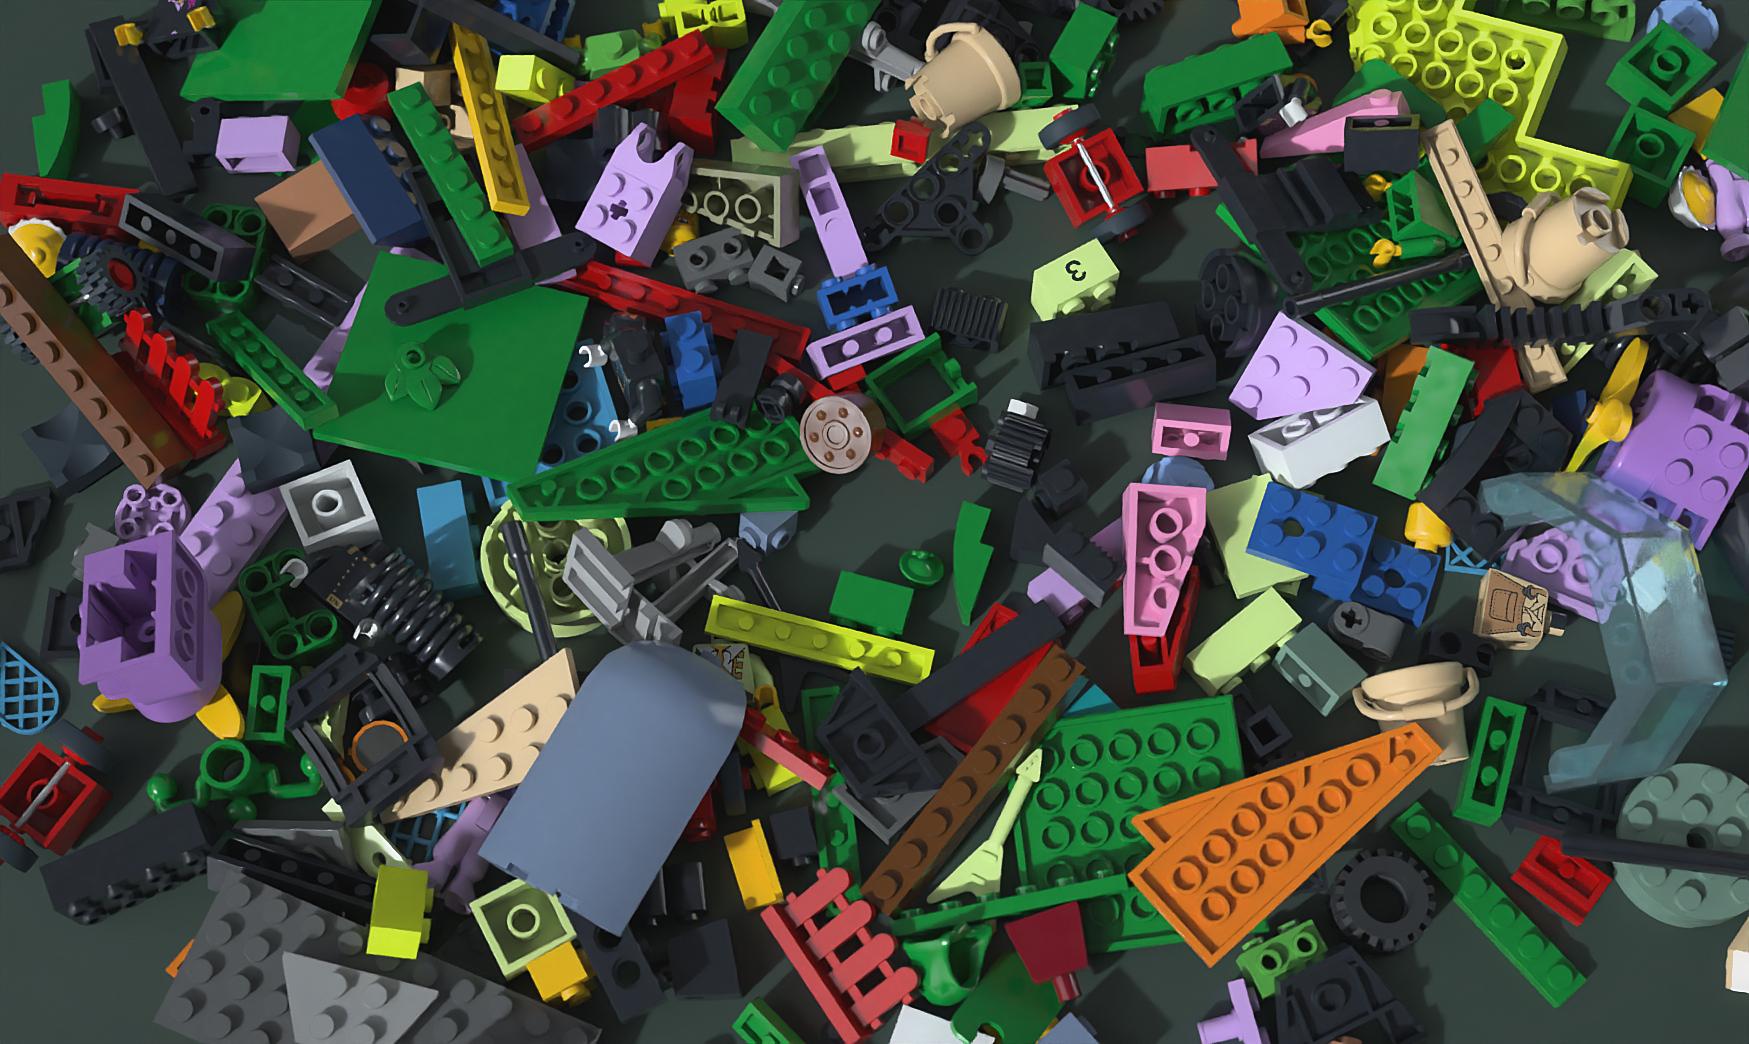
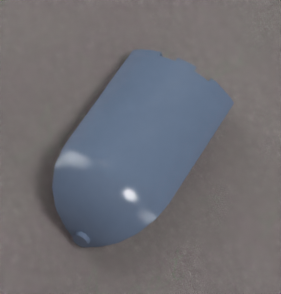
[477,640,747,937]

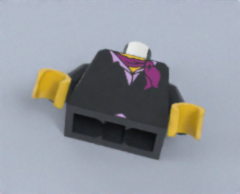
[114,0,228,62]

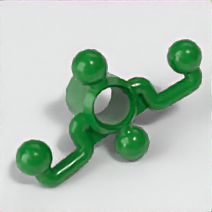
[146,726,325,826]

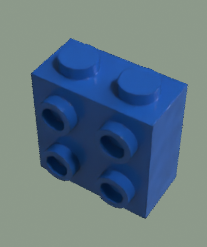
[486,0,576,60]
[817,264,899,333]
[660,310,722,413]

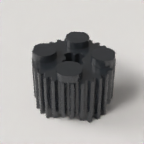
[980,410,1053,493]

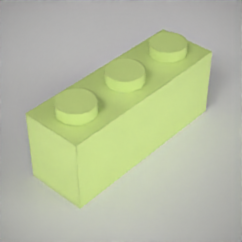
[1182,586,1302,697]

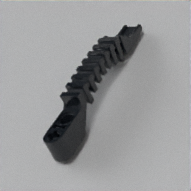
[1408,288,1710,350]

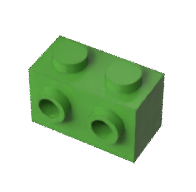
[1236,919,1328,1003]

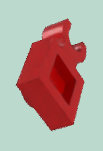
[929,408,989,476]

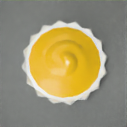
[1668,166,1717,231]
[8,217,67,278]

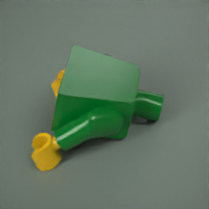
[1364,170,1463,268]

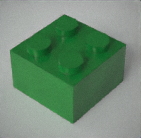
[1049,2,1120,107]
[1606,20,1717,119]
[1602,104,1697,209]

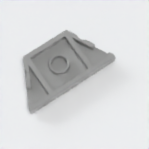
[282,951,440,1044]

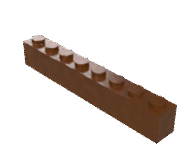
[0,233,194,490]
[858,644,1091,920]

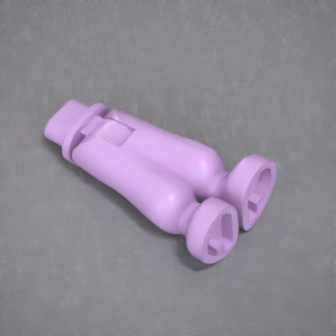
[1706,159,1749,262]
[411,787,517,915]

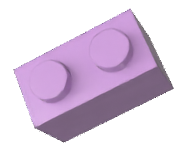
[215,115,301,174]

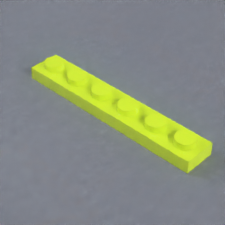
[704,595,935,686]

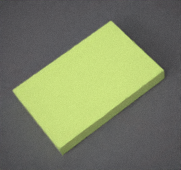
[1206,473,1309,599]

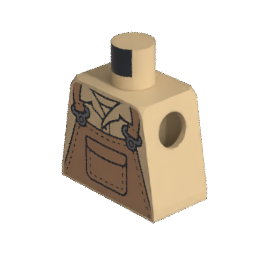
[1473,568,1567,650]

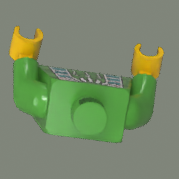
[561,19,666,82]

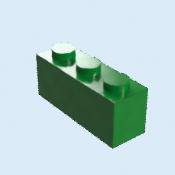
[1452,696,1526,827]

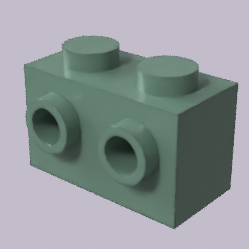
[1271,622,1368,717]

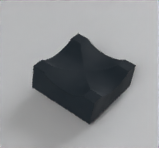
[545,137,609,212]
[20,401,123,499]
[227,405,323,495]

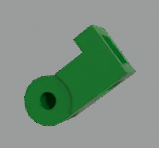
[1004,62,1053,112]

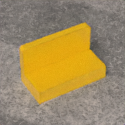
[724,818,785,913]

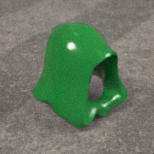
[903,921,993,1006]

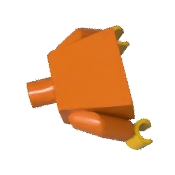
[1232,0,1332,47]

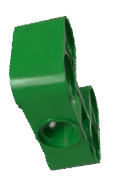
[182,203,275,315]
[238,547,346,670]

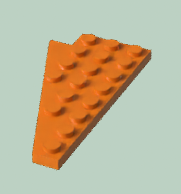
[1127,722,1444,968]

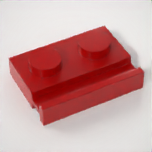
[1510,835,1612,927]

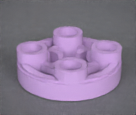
[115,483,192,543]

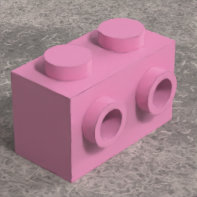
[1151,402,1231,460]

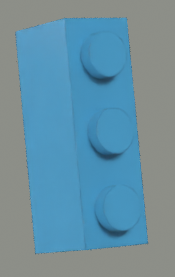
[417,480,485,603]

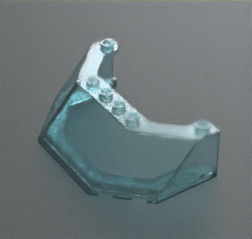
[1477,472,1728,795]

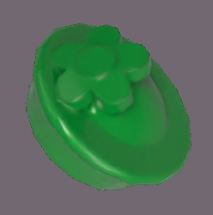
[899,549,944,589]

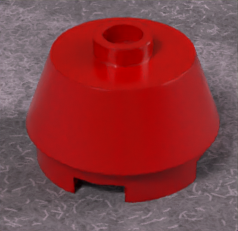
[331,62,396,122]

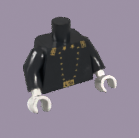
[1232,74,1322,143]
[579,327,667,442]
[279,539,393,647]

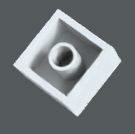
[279,459,383,555]

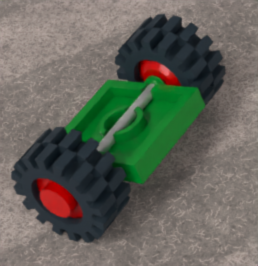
[0,244,149,365]

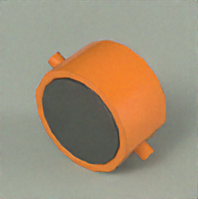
[348,720,409,774]

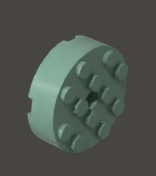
[1612,763,1749,928]

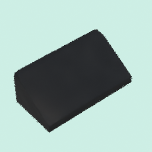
[223,642,269,721]

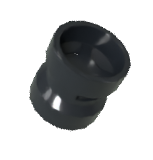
[756,373,807,424]

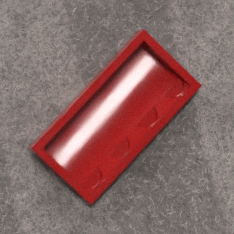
[921,602,1062,757]

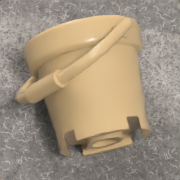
[905,22,1022,139]
[1501,187,1629,304]
[1352,662,1479,766]

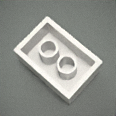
[1248,395,1391,490]

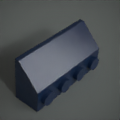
[308,113,432,250]

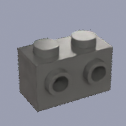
[673,227,754,296]

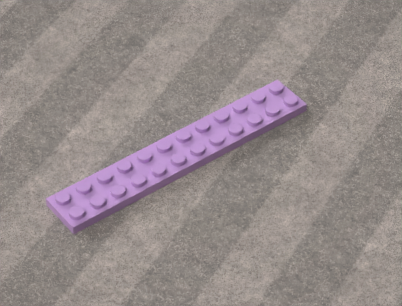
[179,247,444,610]

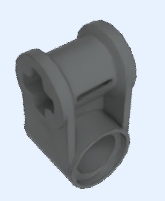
[1326,601,1406,663]

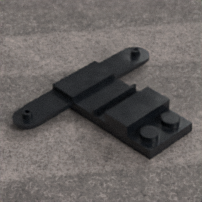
[1190,125,1384,295]
[384,147,597,327]

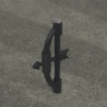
[158,319,272,400]

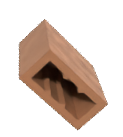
[254,160,362,266]

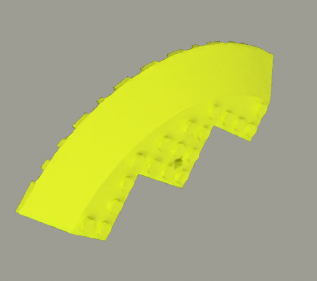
[1347,0,1634,243]

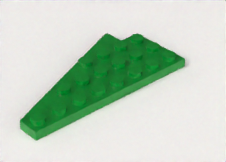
[506,385,824,522]

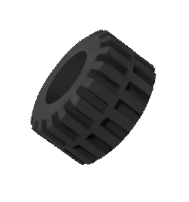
[1327,849,1436,956]

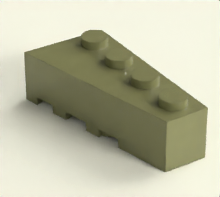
[654,156,800,248]

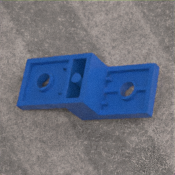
[1245,481,1442,628]

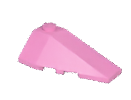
[1260,89,1410,158]
[1122,483,1206,637]

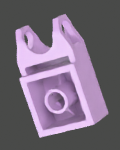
[575,122,694,267]

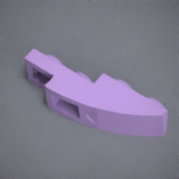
[789,145,869,281]

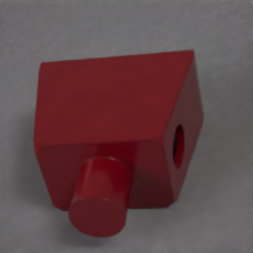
[1005,900,1091,1003]

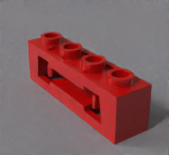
[0,173,141,243]

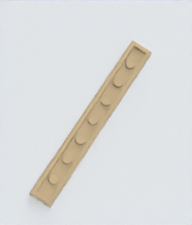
[1420,119,1567,395]

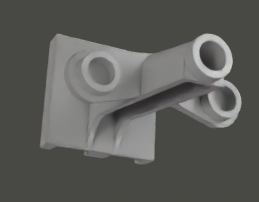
[847,21,927,93]
[562,519,721,631]
[608,537,745,646]

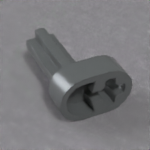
[972,154,1051,205]

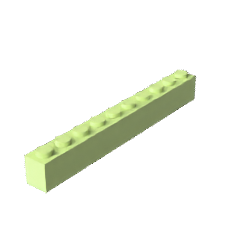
[731,104,1083,183]

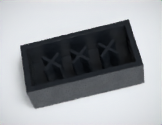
[39,800,221,926]

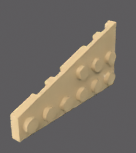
[379,648,580,825]

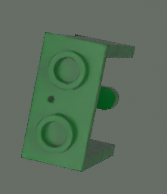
[863,332,978,442]

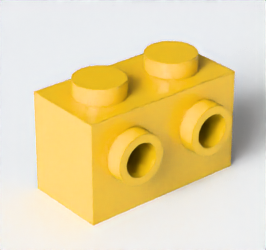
[526,940,597,1010]

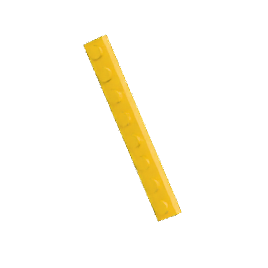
[447,21,531,216]

